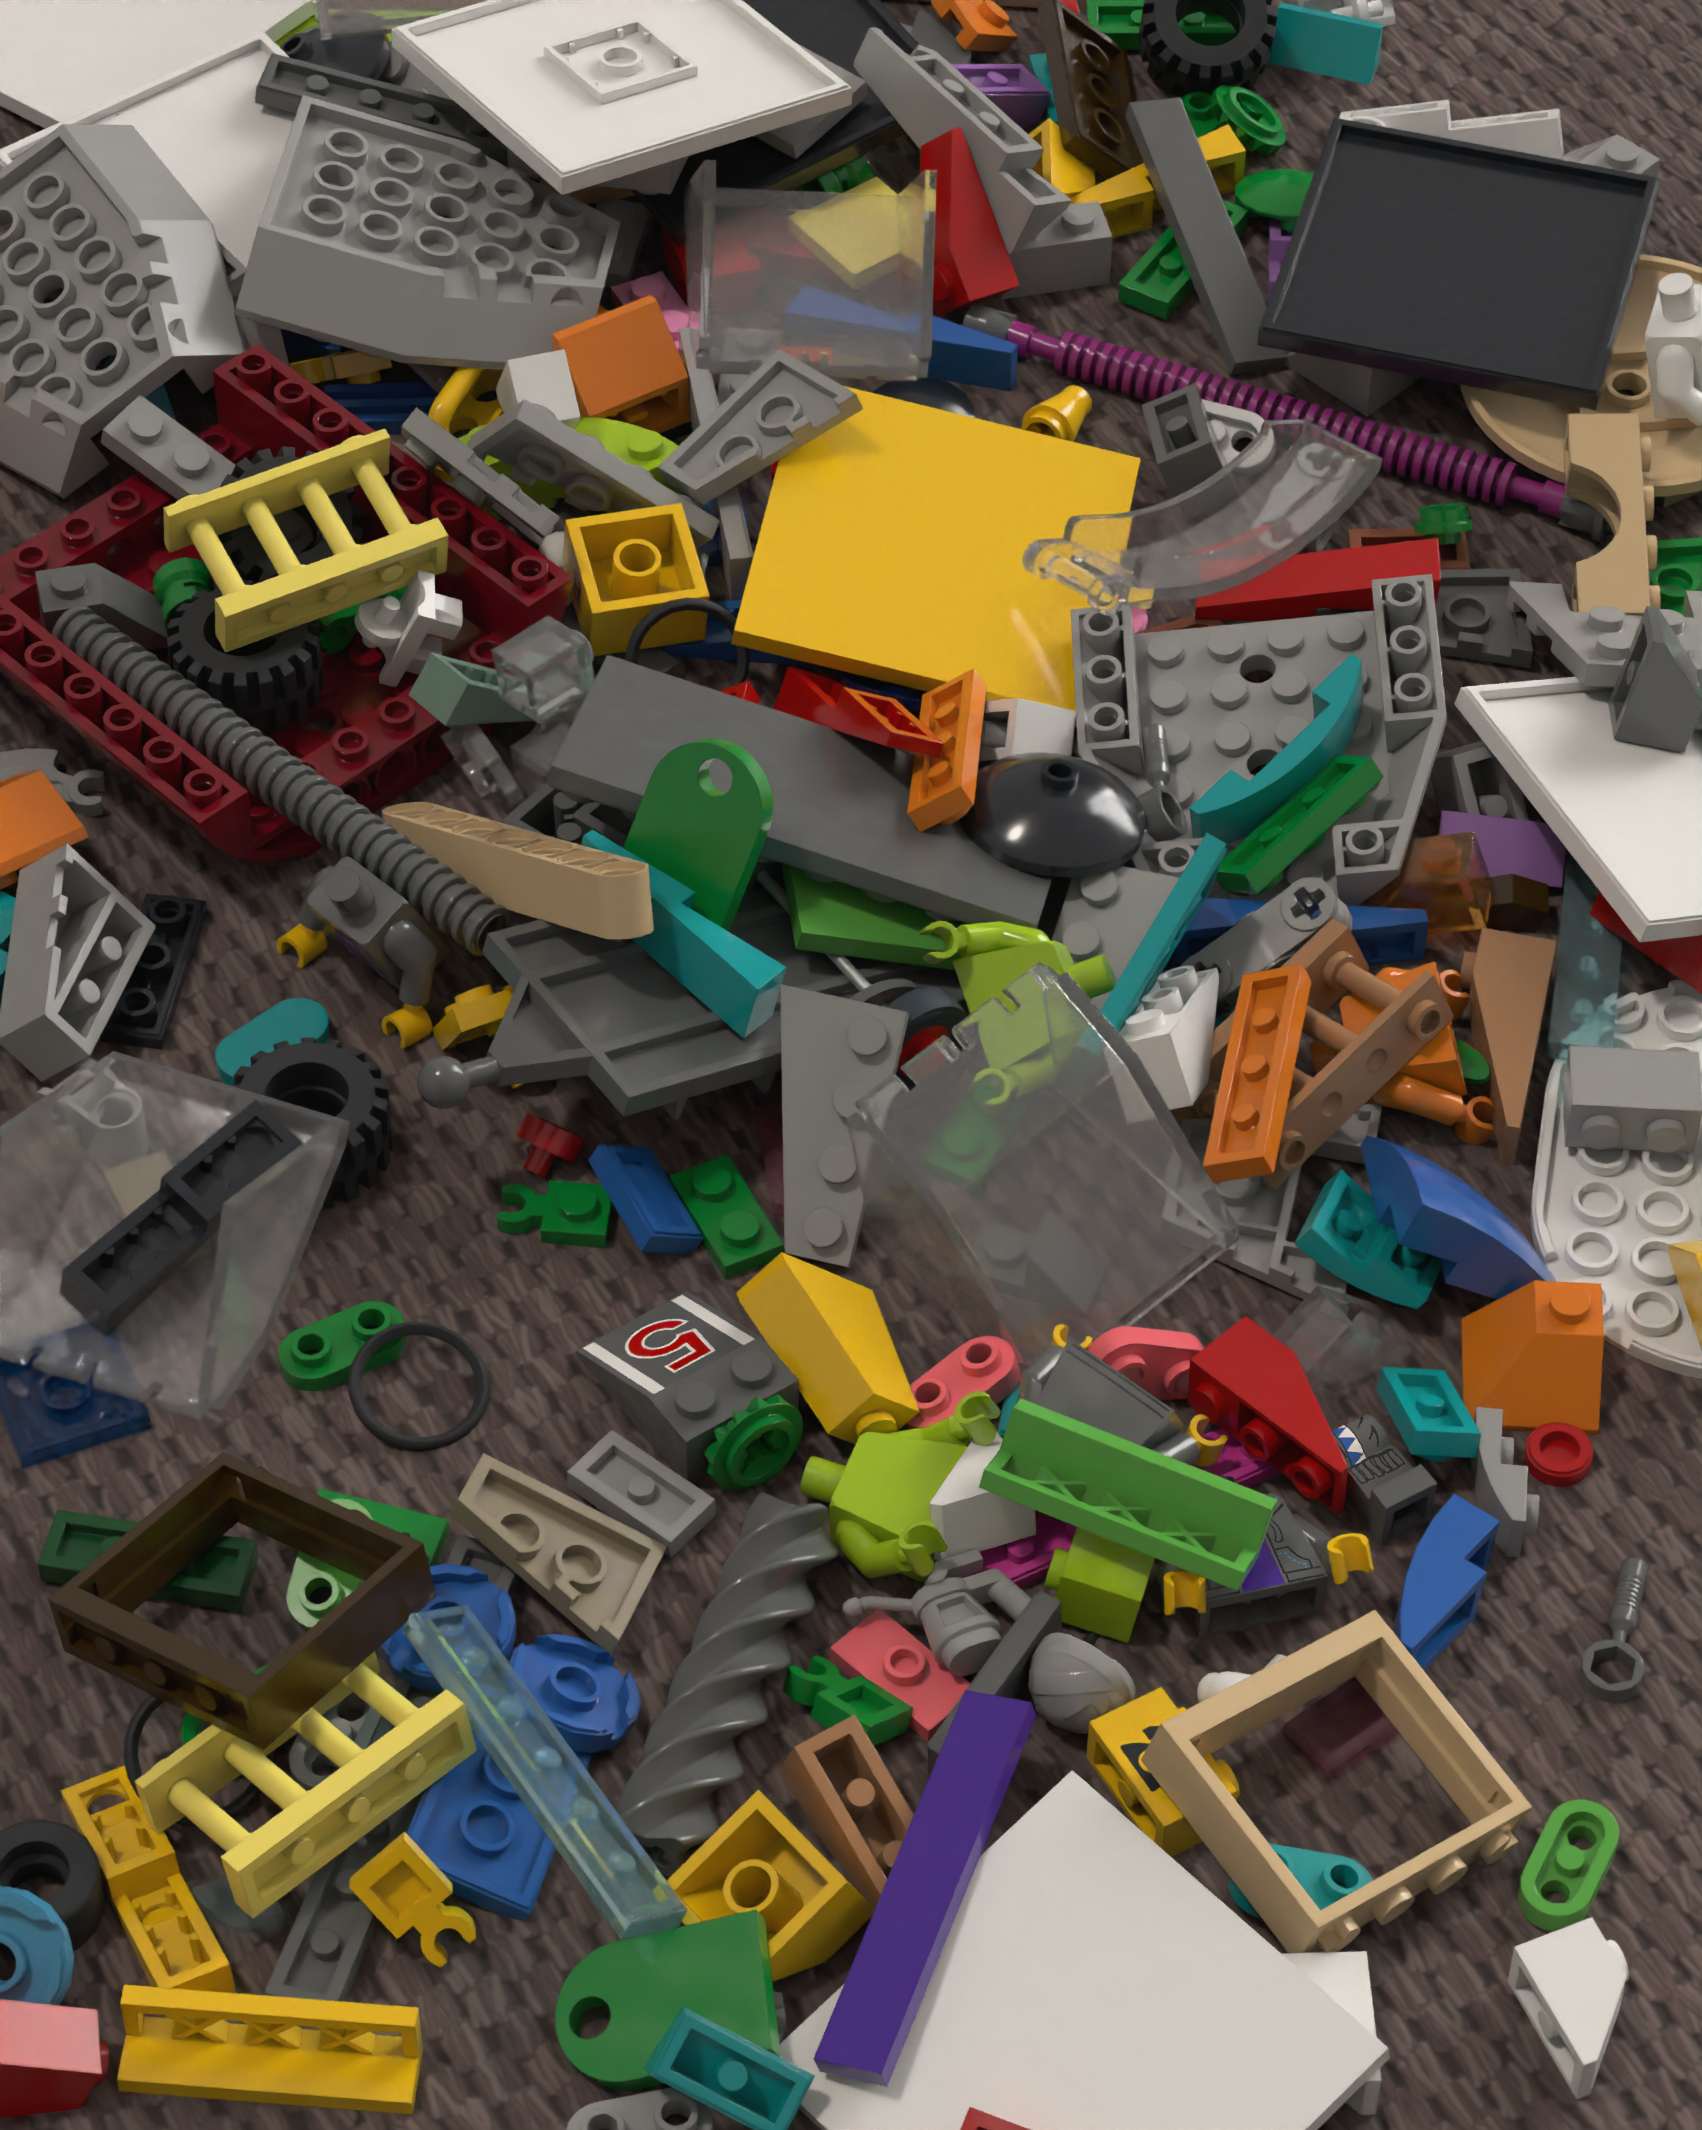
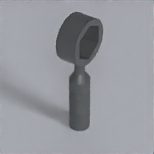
[1137,724,1187,842]
[1580,1557,1648,1703]

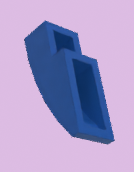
[1393,1494,1500,1671]

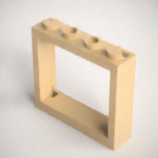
[1141,1610,1532,1953]

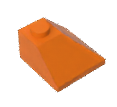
[1461,1280,1604,1435]

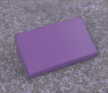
[951,64,1052,128]

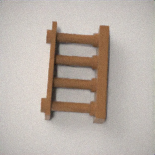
[1167,918,1454,1190]

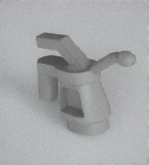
[842,1548,1032,1677]

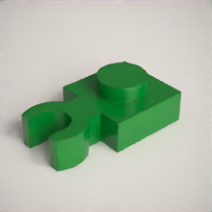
[497,1180,613,1248]
[782,1655,913,1746]

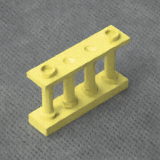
[164,429,448,653]
[134,1651,477,1919]

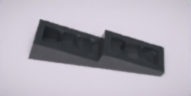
[59,1099,303,1338]

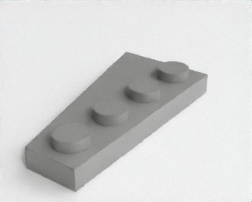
[780,984,910,1268]

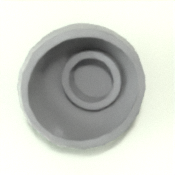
[1028,1632,1136,1734]

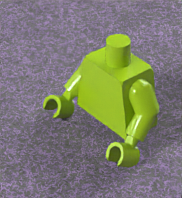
[919,921,1117,1116]
[800,1391,1001,1583]

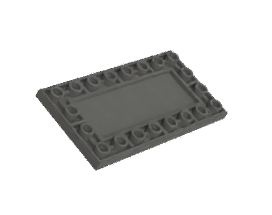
[547,655,1053,929]

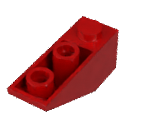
[1187,1316,1348,1515]

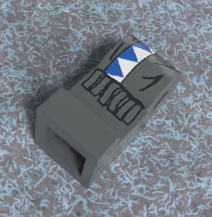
[1332,1414,1437,1545]

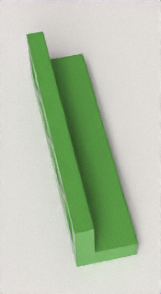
[979,1398,1278,1591]

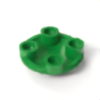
[1234,168,1314,232]

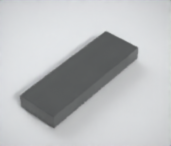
[927,1590,1062,1777]

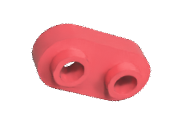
[1087,1326,1204,1401]
[904,1336,1021,1430]

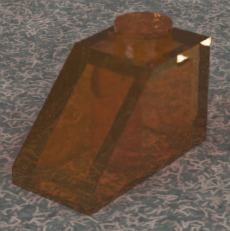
[1367,832,1493,934]

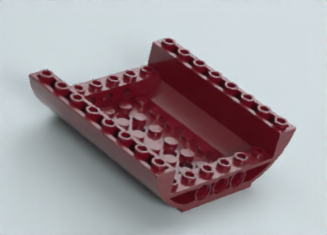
[0,344,573,862]

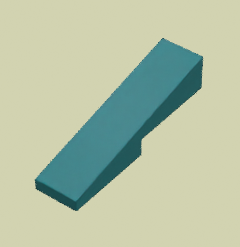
[581,829,786,1039]

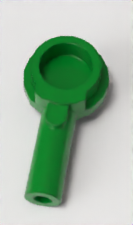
[1414,502,1472,544]

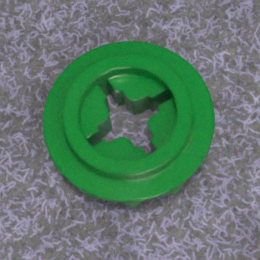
[1209,85,1286,156]
[704,1394,803,1491]

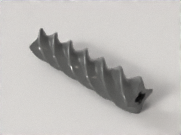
[609,1493,838,1877]

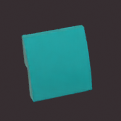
[1294,1170,1442,1309]

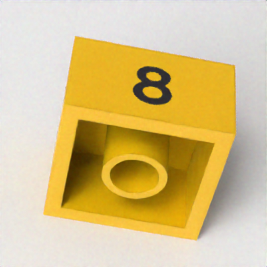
[562,503,710,657]

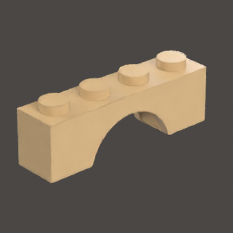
[1563,413,1661,615]

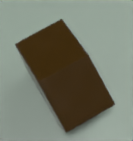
[1474,874,1549,933]

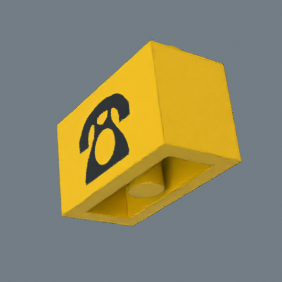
[1086,1687,1240,1857]

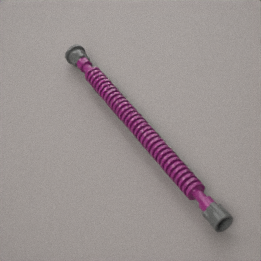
[962,303,1614,543]

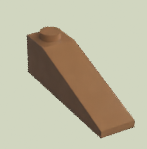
[1460,928,1557,1165]
[780,1714,914,1908]

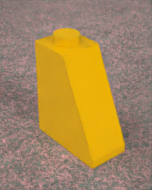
[736,1252,920,1445]

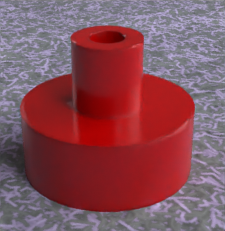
[516,1112,585,1178]

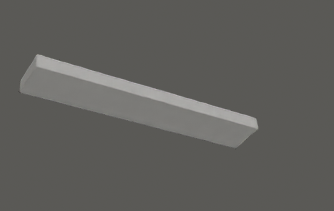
[679,327,753,600]

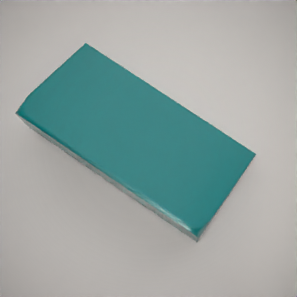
[1268,2,1383,85]
[644,2007,815,2130]

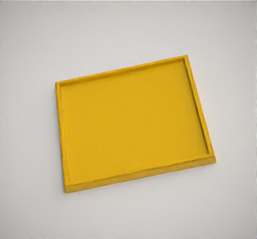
[731,386,1141,728]

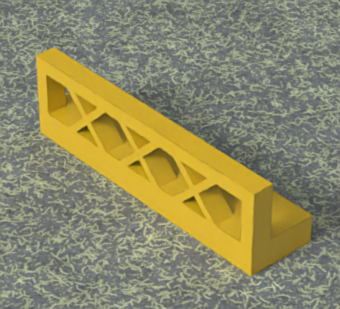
[117,1985,423,2115]

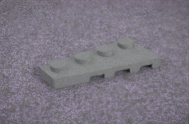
[467,399,720,549]
[1039,866,1179,1098]

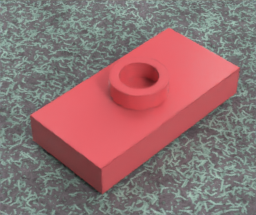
[830,1609,970,1743]

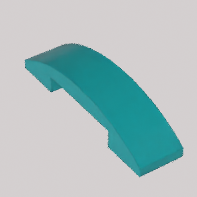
[1189,654,1364,844]

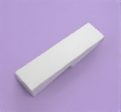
[1339,100,1563,160]

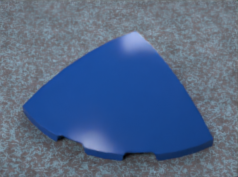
[1361,1135,1556,1300]

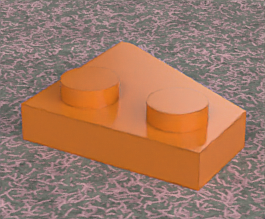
[931,0,1018,52]

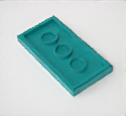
[1067,833,1227,1093]

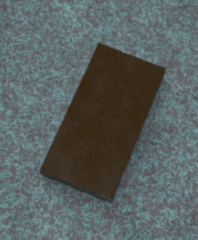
[1038,0,1144,179]

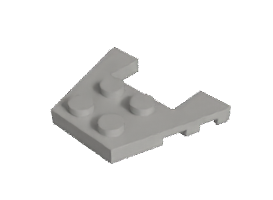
[401,407,560,549]
[1506,581,1702,692]
[1158,1104,1382,1314]

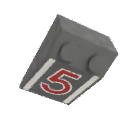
[576,1291,799,1484]

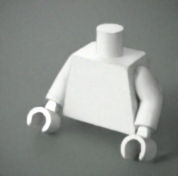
[1645,273,1702,427]

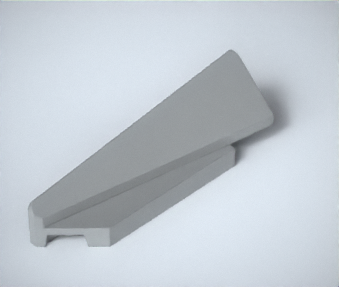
[854,27,1071,255]

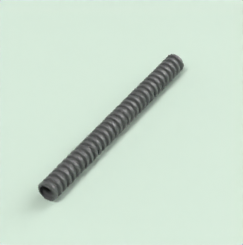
[52,605,510,956]

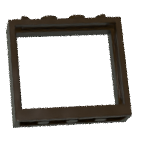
[48,1452,437,1750]

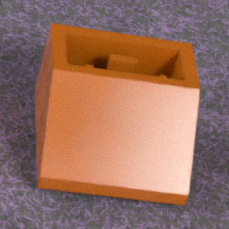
[552,295,690,434]
[0,770,89,889]

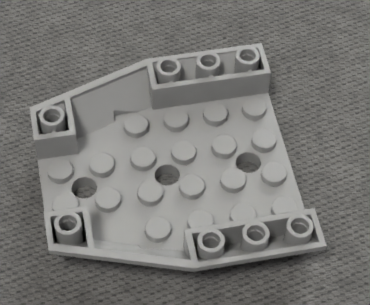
[234,95,621,370]
[0,124,246,499]
[1071,574,1447,906]

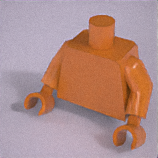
[1309,962,1495,1144]

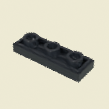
[100,893,208,1050]

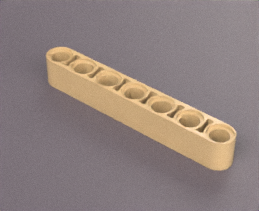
[382,802,654,939]

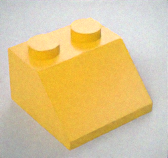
[655,1789,875,1982]

